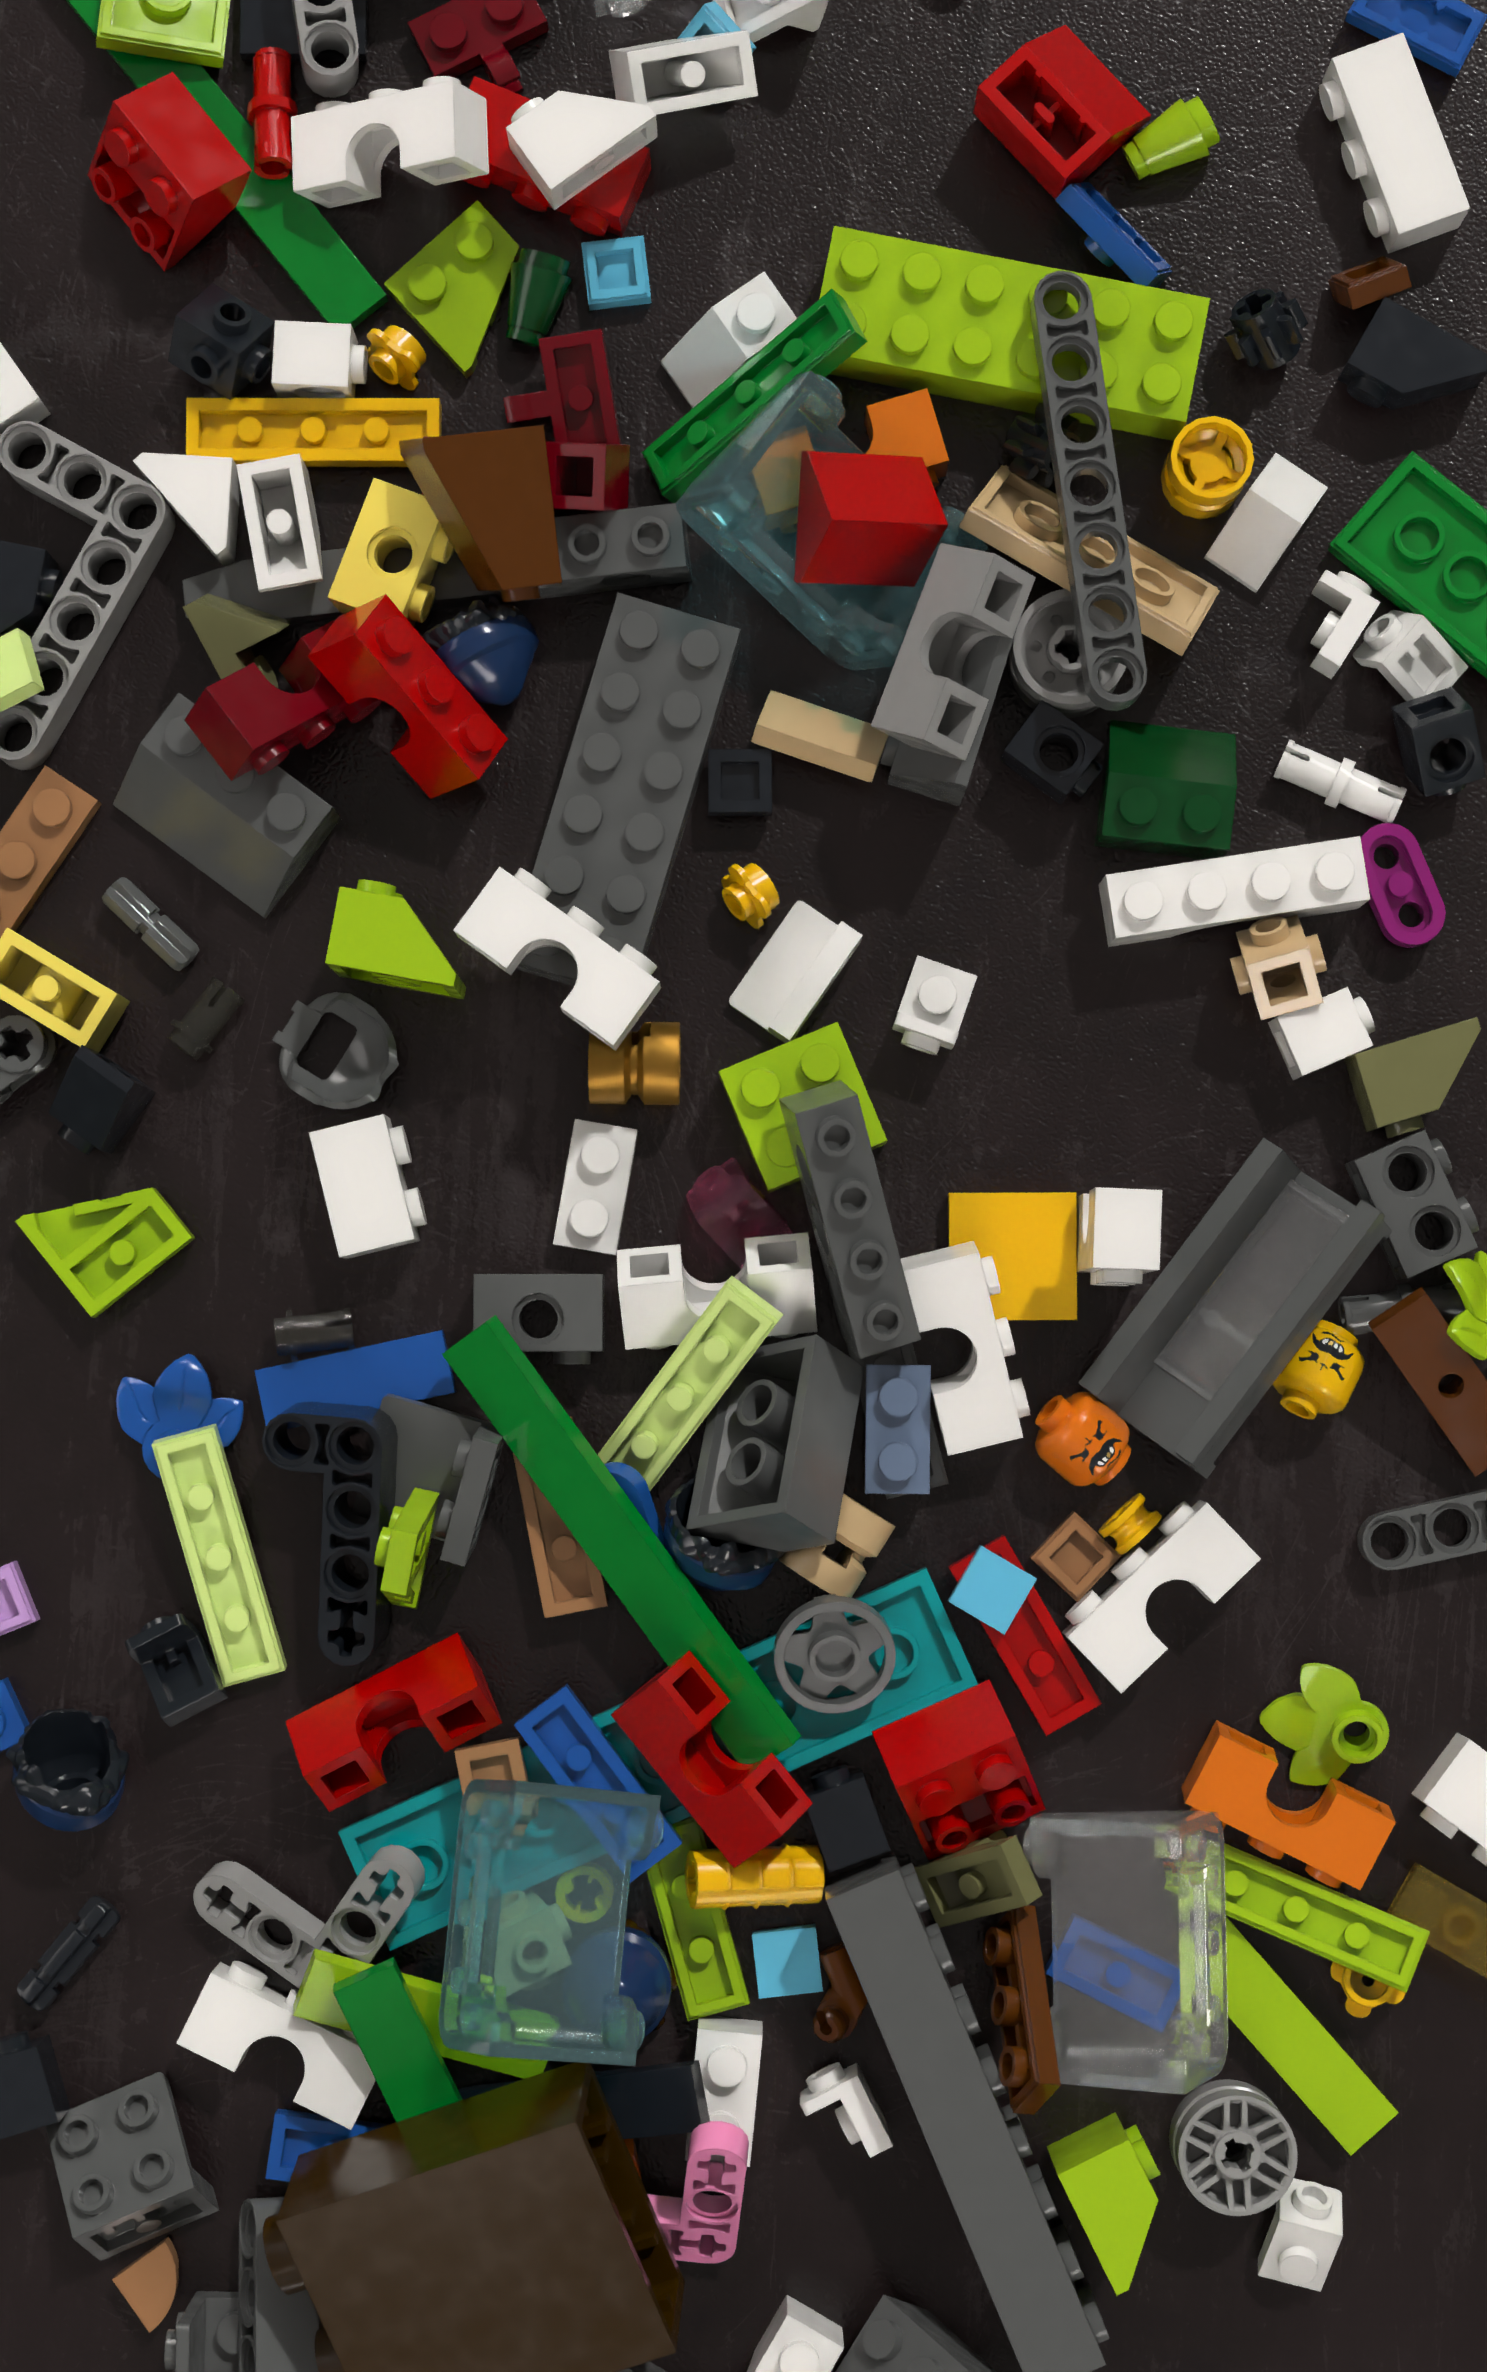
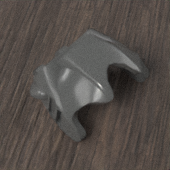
[272,992,399,1109]

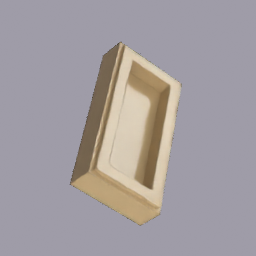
[751,690,889,783]

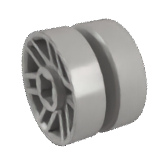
[1007,589,1126,718]
[1169,2079,1298,2216]

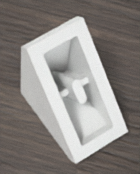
[133,452,240,567]
[1204,453,1328,593]

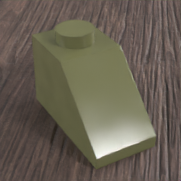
[1344,1017,1481,1138]

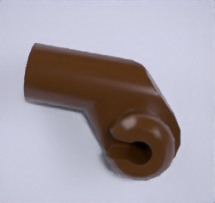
[812,1942,868,2043]

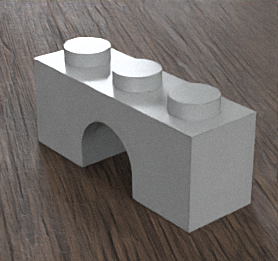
[871,543,1036,761]

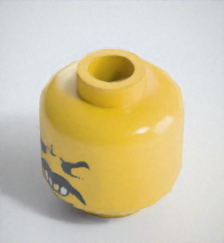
[1272,1320,1365,1419]

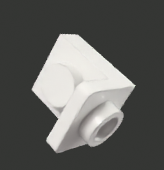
[1310,570,1380,679]
[1353,610,1469,702]
[892,955,977,1055]
[800,2062,893,2158]

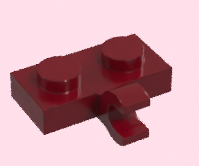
[407,0,549,94]
[503,329,621,444]

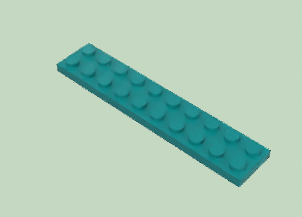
[338,1567,978,1951]

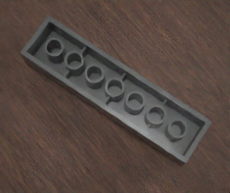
[824,1852,1110,2372]

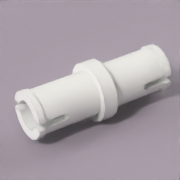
[1273,739,1407,823]

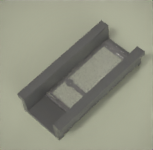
[1079,1137,1392,1479]

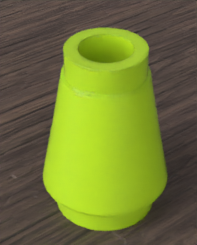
[1122,96,1221,180]

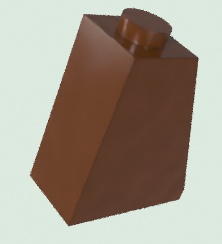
[399,425,562,602]

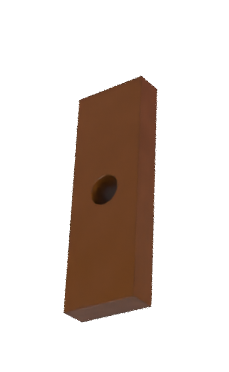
[1368,1287,1487,1477]
[983,1905,1061,2115]

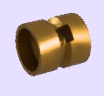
[588,1022,681,1105]

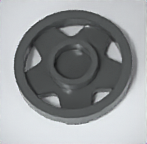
[773,1594,896,1714]

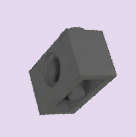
[473,1274,605,1364]

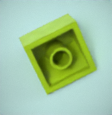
[325,879,466,999]
[1047,2112,1161,2296]

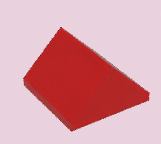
[794,451,948,587]

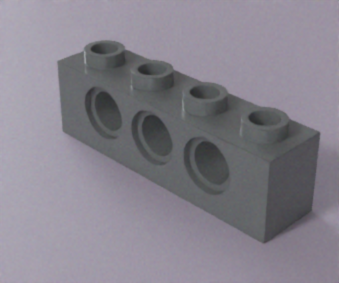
[779,1080,921,1359]

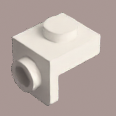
[1258,2178,1343,2292]

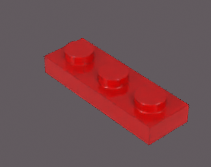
[948,1535,1102,1736]

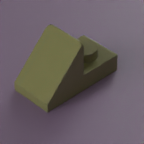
[183,593,292,688]
[915,1830,1042,1928]

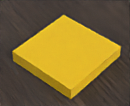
[948,1192,1077,1320]

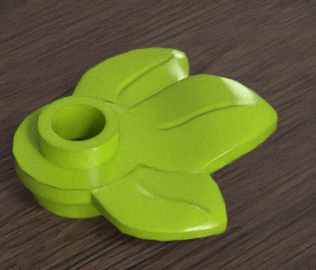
[1442,1250,1487,1361]
[1259,1663,1389,1786]

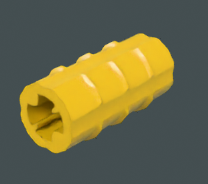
[685,1843,825,1911]

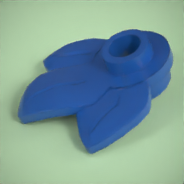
[116,1354,244,1479]

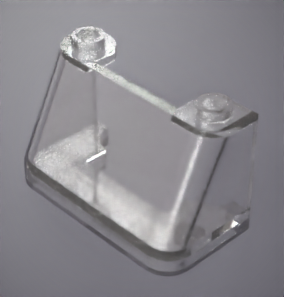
[1023,1810,1228,2095]

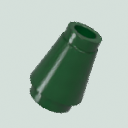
[505,248,572,348]

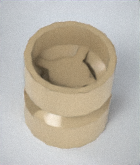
[778,1493,896,1598]

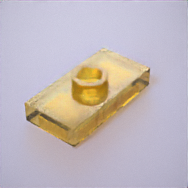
[1386,1862,1487,1978]

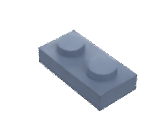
[864,1364,931,1494]

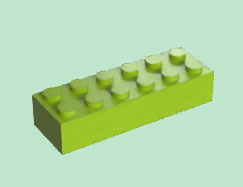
[819,226,1210,441]

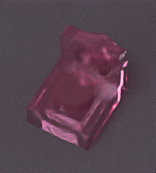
[686,1157,793,1270]

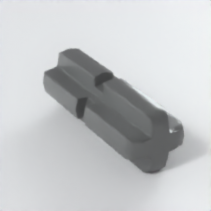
[102,877,199,971]

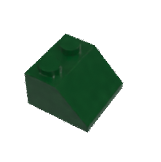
[1095,720,1237,859]

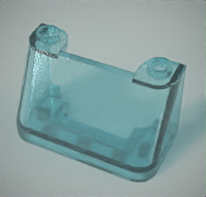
[676,371,988,671]
[439,1779,664,2066]

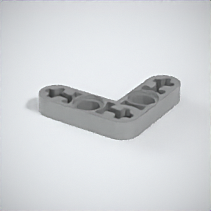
[193,1845,425,1988]

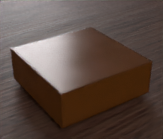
[1328,256,1412,310]

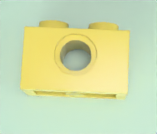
[327,478,454,627]
[0,927,130,1053]

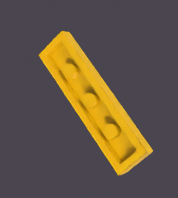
[186,398,442,467]

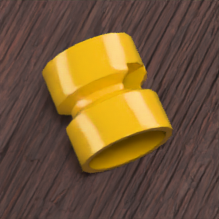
[1161,416,1254,519]

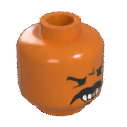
[1035,1392,1131,1486]

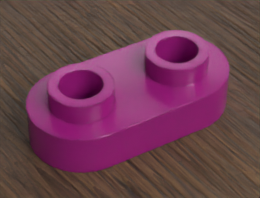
[1360,823,1446,948]

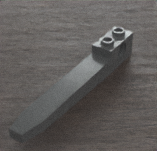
[182,502,693,625]

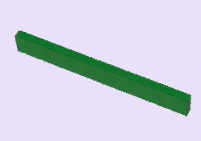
[66,0,388,329]
[442,1315,801,1764]

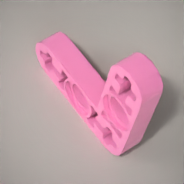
[647,2121,749,2264]

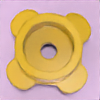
[367,325,426,391]
[721,863,779,929]
[1330,1962,1405,2018]

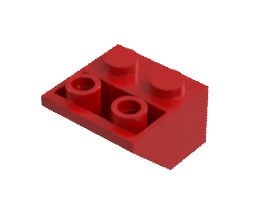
[973,25,1151,199]
[87,72,252,271]
[872,1679,1046,1861]

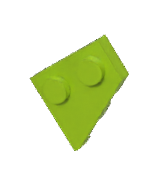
[384,200,521,379]
[15,1188,195,1318]
[374,1487,440,1610]

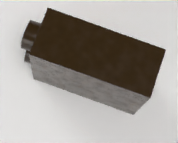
[263,2058,685,2372]

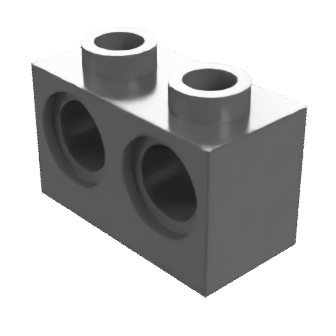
[1344,1130,1479,1280]

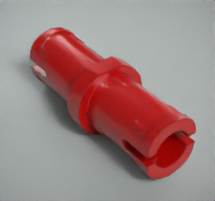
[247,47,298,180]

